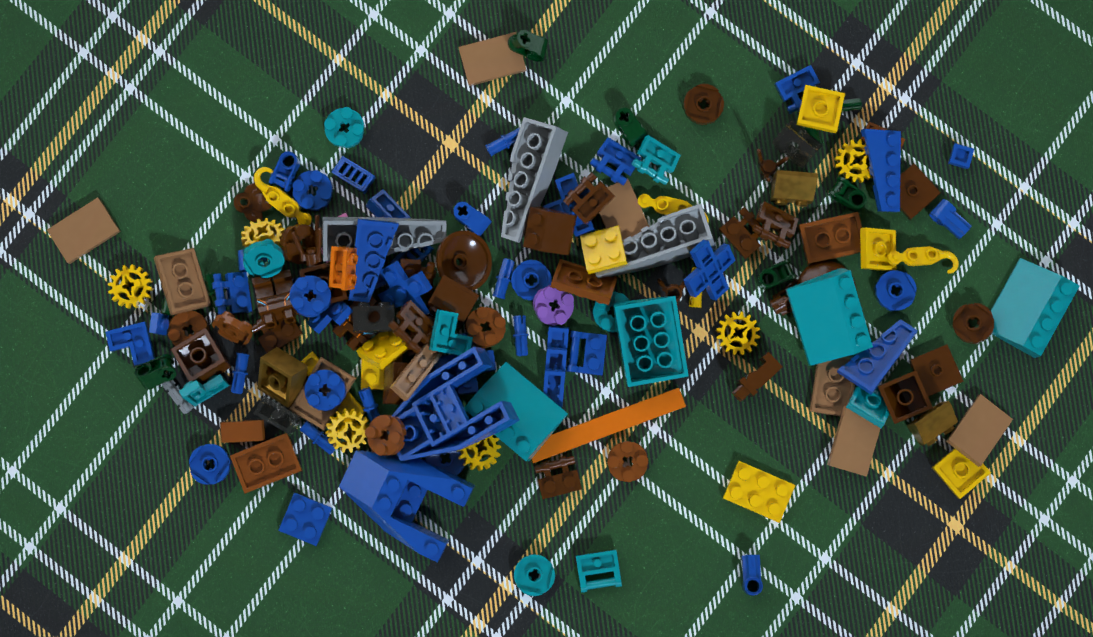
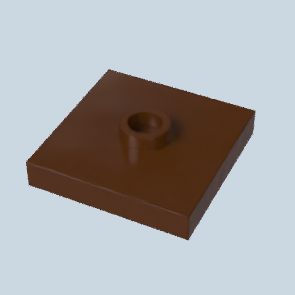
[900,163,941,220]
[909,344,964,396]

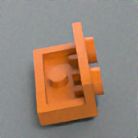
[329,246,358,291]

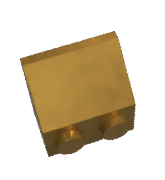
[770,170,818,207]
[257,347,308,408]
[906,401,958,446]

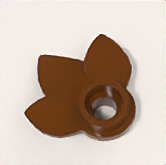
[233,183,272,222]

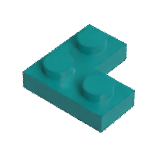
[429,309,473,355]
[179,374,230,407]

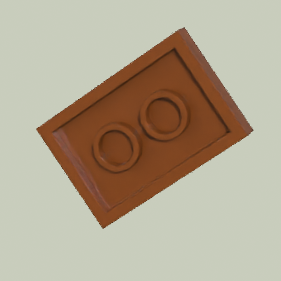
[798,212,862,265]
[550,259,618,305]
[230,433,303,494]

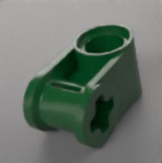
[508,30,548,62]
[614,108,648,148]
[826,176,867,211]
[756,259,797,290]
[134,354,176,390]

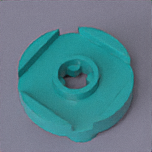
[324,107,365,148]
[243,239,285,278]
[593,292,630,333]
[514,554,555,596]

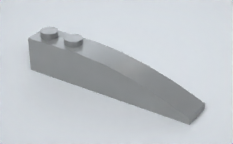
[501,117,568,243]
[595,204,716,278]
[322,217,446,261]

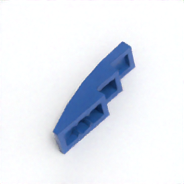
[543,326,569,408]

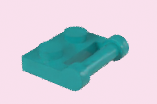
[576,550,622,593]

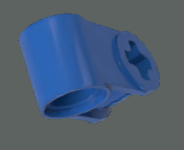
[269,151,300,192]
[454,202,492,237]

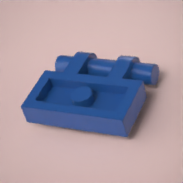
[774,65,820,114]
[590,137,642,186]
[212,271,252,315]

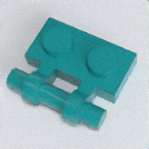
[632,135,681,185]

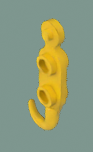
[254,167,312,225]
[638,194,709,224]
[887,246,959,274]

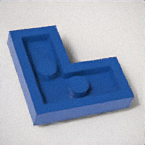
[307,301,353,334]
[105,322,155,366]

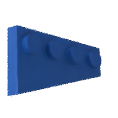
[861,129,901,212]
[348,218,399,302]
[837,319,918,395]

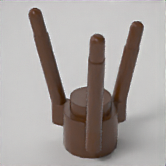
[757,149,789,182]
[292,215,322,267]
[657,273,690,306]
[769,279,798,316]

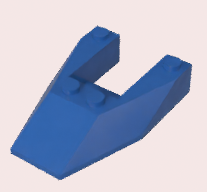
[387,346,520,461]
[339,450,475,563]

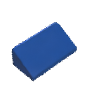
[366,189,411,218]

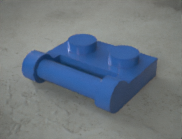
[566,331,607,376]

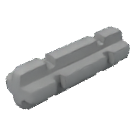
[162,379,193,414]

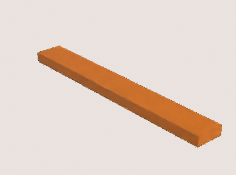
[532,388,686,463]

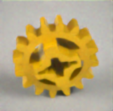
[834,139,871,184]
[241,218,285,248]
[108,264,154,309]
[716,312,760,356]
[325,408,369,453]
[457,435,501,471]

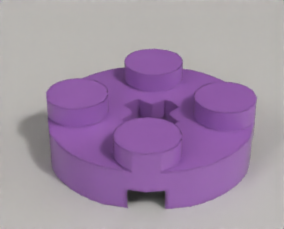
[533,285,574,326]

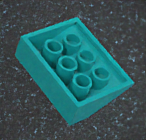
[991,258,1080,358]
[786,268,873,366]
[613,296,689,387]
[464,362,568,461]

